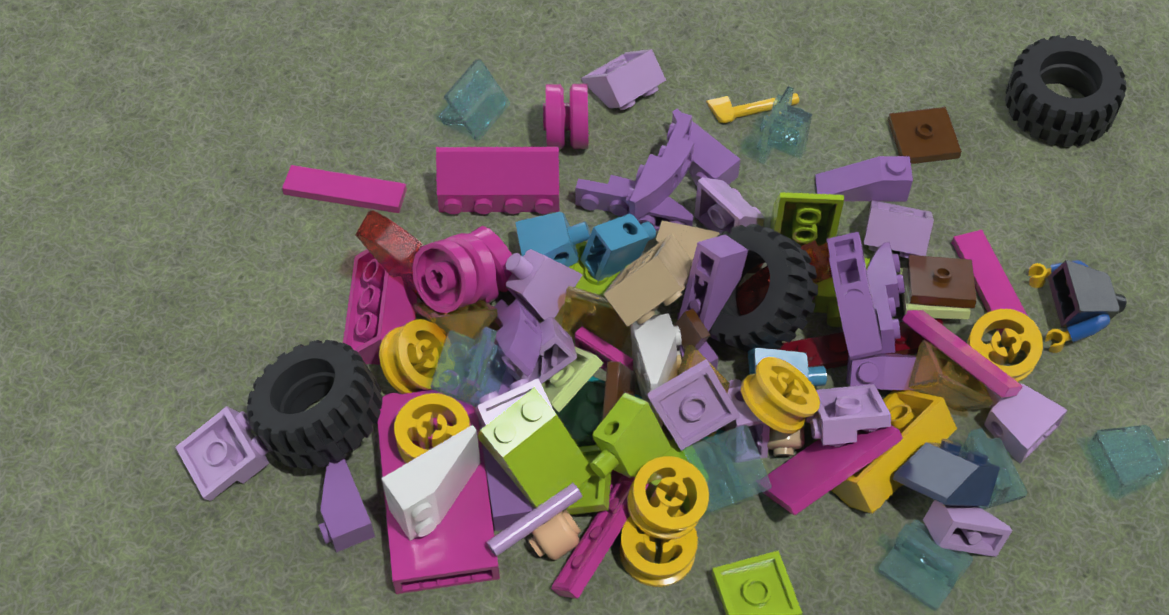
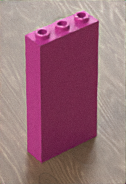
[377,384,500,594]

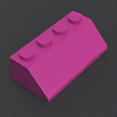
[436,147,560,214]
[343,233,421,365]

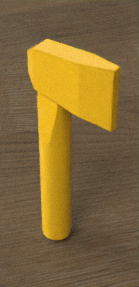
[706,93,799,123]

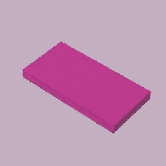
[756,425,903,515]

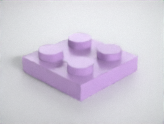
[647,359,740,450]

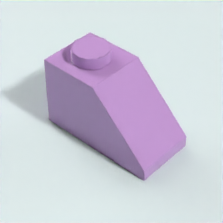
[923,500,1012,557]

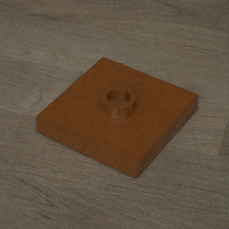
[888,107,961,164]
[907,255,977,309]
[603,362,636,420]

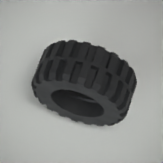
[1005,35,1127,147]
[709,224,818,352]
[247,340,383,469]

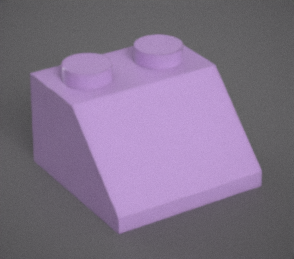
[581,49,666,110]
[694,177,765,234]
[864,200,934,258]

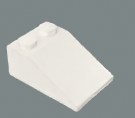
[631,314,682,428]
[382,425,480,541]

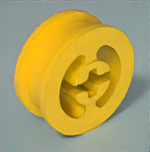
[967,309,1043,382]
[379,319,454,394]
[741,357,820,434]
[394,393,470,464]
[627,456,709,540]
[620,510,698,587]

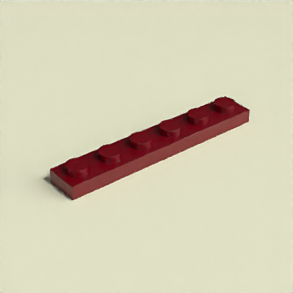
[776,318,944,369]

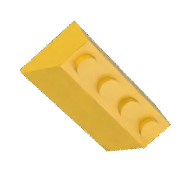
[831,390,957,514]

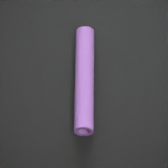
[486,483,582,556]

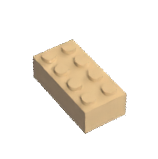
[604,234,693,326]

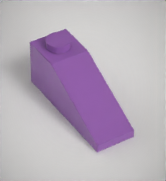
[672,109,741,186]
[815,156,913,202]
[678,235,748,332]
[846,353,947,391]
[318,458,375,552]

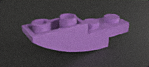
[626,113,695,219]
[575,175,694,231]
[827,232,883,360]
[867,242,905,354]
[493,299,542,377]

